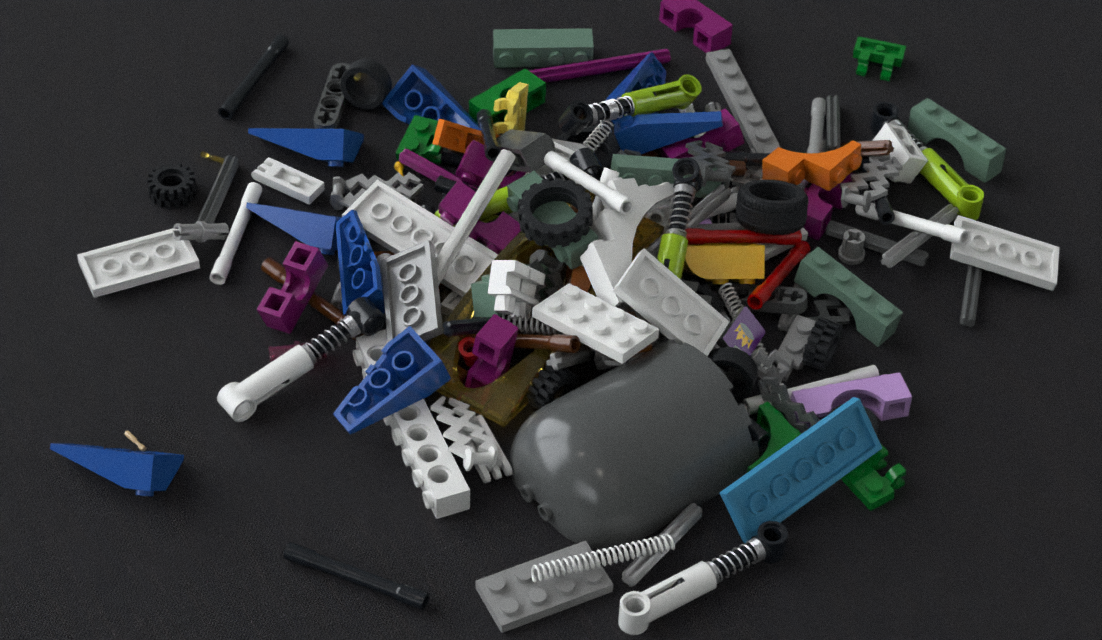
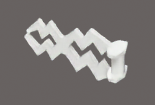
[430,396,498,471]

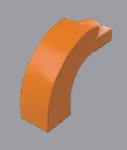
[432,119,500,153]

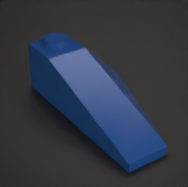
[605,52,667,124]
[381,64,481,131]
[614,111,723,154]
[248,128,364,167]
[246,202,342,255]
[336,210,385,316]
[333,326,451,435]
[50,443,184,496]

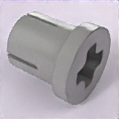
[838,229,865,265]

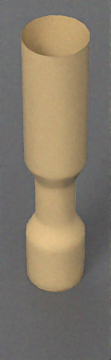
[124,430,146,451]

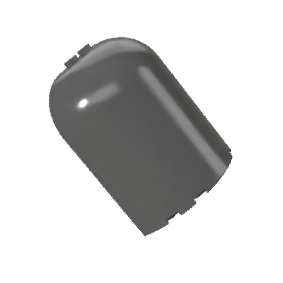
[509,340,760,549]

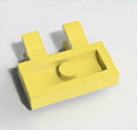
[493,82,529,135]

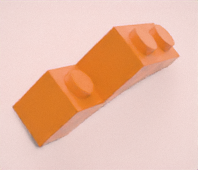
[762,140,862,191]

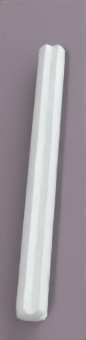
[436,149,515,285]

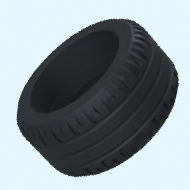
[735,180,809,235]

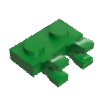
[852,36,906,81]
[395,115,442,166]
[841,444,906,511]

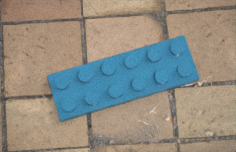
[719,397,882,543]

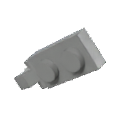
[775,315,816,382]

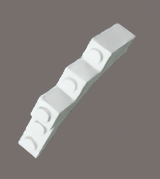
[580,177,675,312]

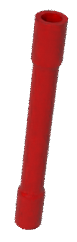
[684,228,802,245]
[747,240,810,310]

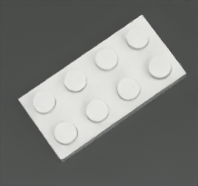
[950,215,1060,291]
[77,228,200,298]
[612,249,729,356]
[532,283,659,364]

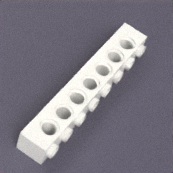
[353,329,470,519]

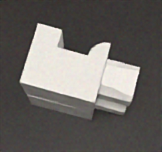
[488,260,546,321]

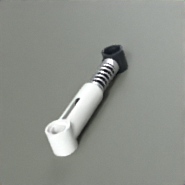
[217,297,386,422]
[618,521,788,635]

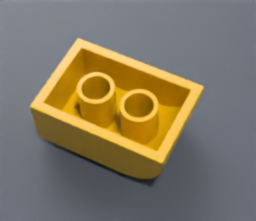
[683,243,765,284]

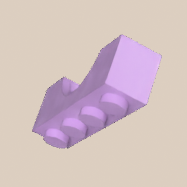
[791,372,912,429]

